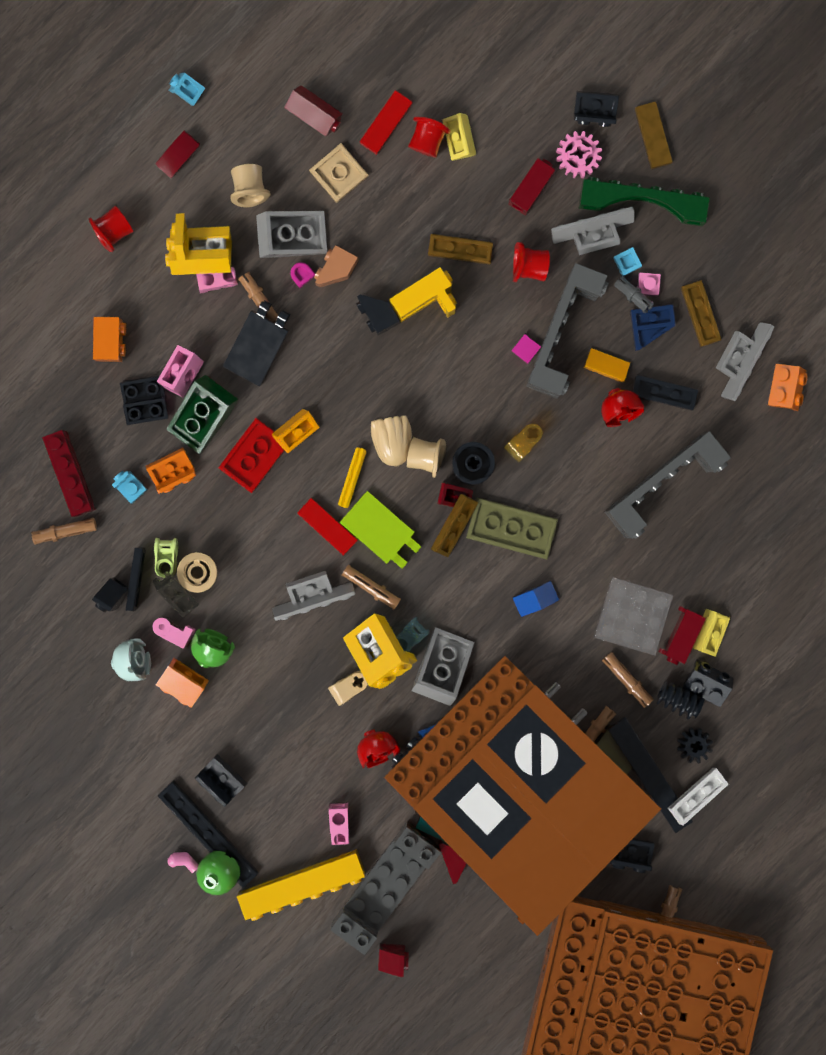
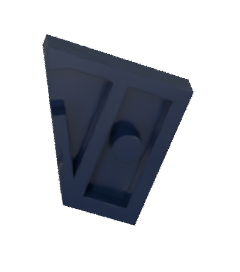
[630,305,676,351]

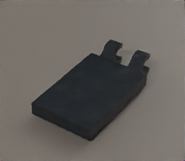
[223,300,291,387]

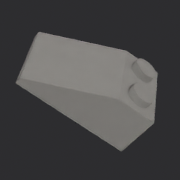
[256,211,327,258]
[411,627,474,706]

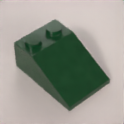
[166,375,239,454]

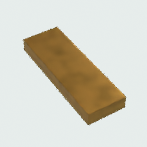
[635,102,672,169]
[428,234,493,265]
[681,280,722,347]
[431,494,478,557]

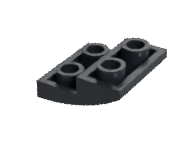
[120,375,169,425]

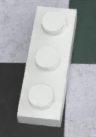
[668,768,729,825]

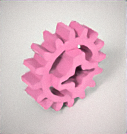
[556,131,602,178]

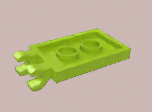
[340,491,421,569]

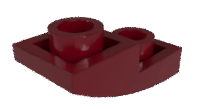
[155,130,201,178]

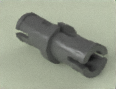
[614,276,654,313]

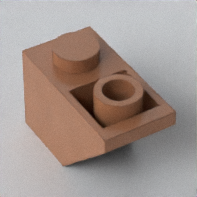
[314,245,358,287]

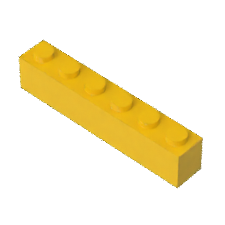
[237,849,365,921]

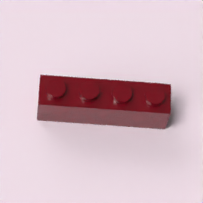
[42,430,96,517]

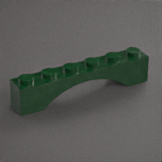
[578,177,710,226]

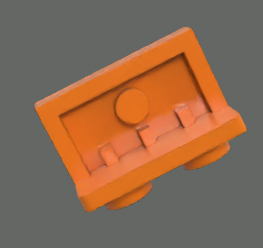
[768,364,808,411]
[146,448,196,494]

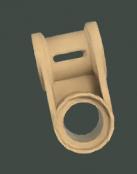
[328,671,368,706]

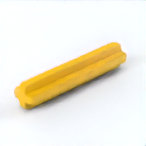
[338,447,366,508]

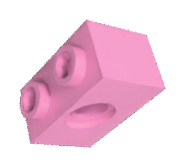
[157,345,204,398]

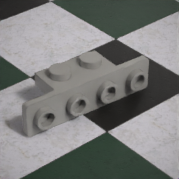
[551,207,634,255]
[716,322,774,401]
[273,571,355,621]

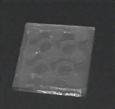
[594,577,673,656]

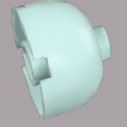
[111,638,151,681]

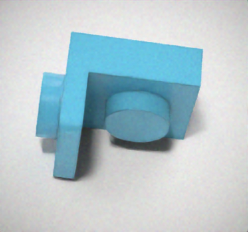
[169,73,205,106]
[112,471,148,504]

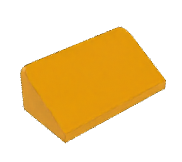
[584,348,630,383]
[272,409,320,453]

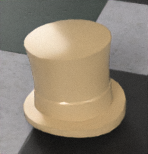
[230,164,270,207]
[407,437,446,478]
[177,552,218,593]

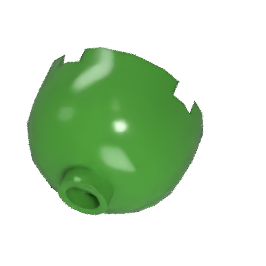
[191,629,235,668]
[196,851,240,895]

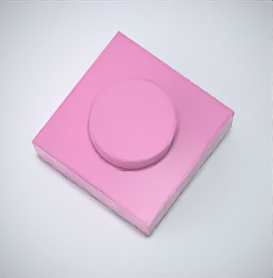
[637,273,661,296]

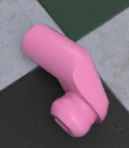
[168,852,199,873]

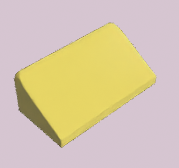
[442,113,476,161]
[693,609,730,657]

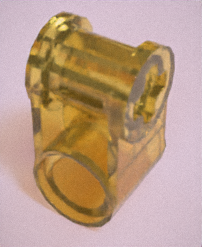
[504,424,542,462]

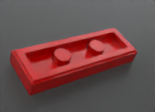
[360,90,413,155]
[297,498,358,556]

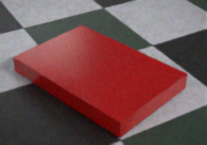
[218,418,285,493]

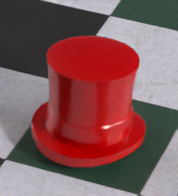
[408,117,451,158]
[88,206,134,252]
[513,242,550,282]

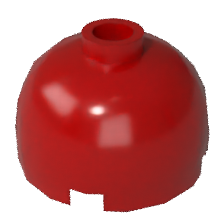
[601,388,644,427]
[357,729,400,768]

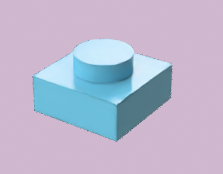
[613,247,642,276]

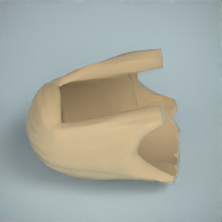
[371,415,412,466]

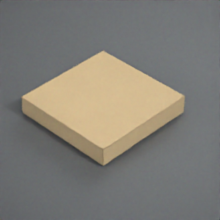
[309,143,368,203]

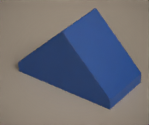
[513,581,559,617]

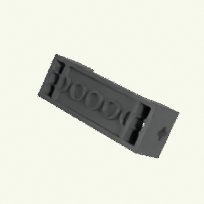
[526,263,609,399]
[604,431,731,539]
[330,821,441,955]

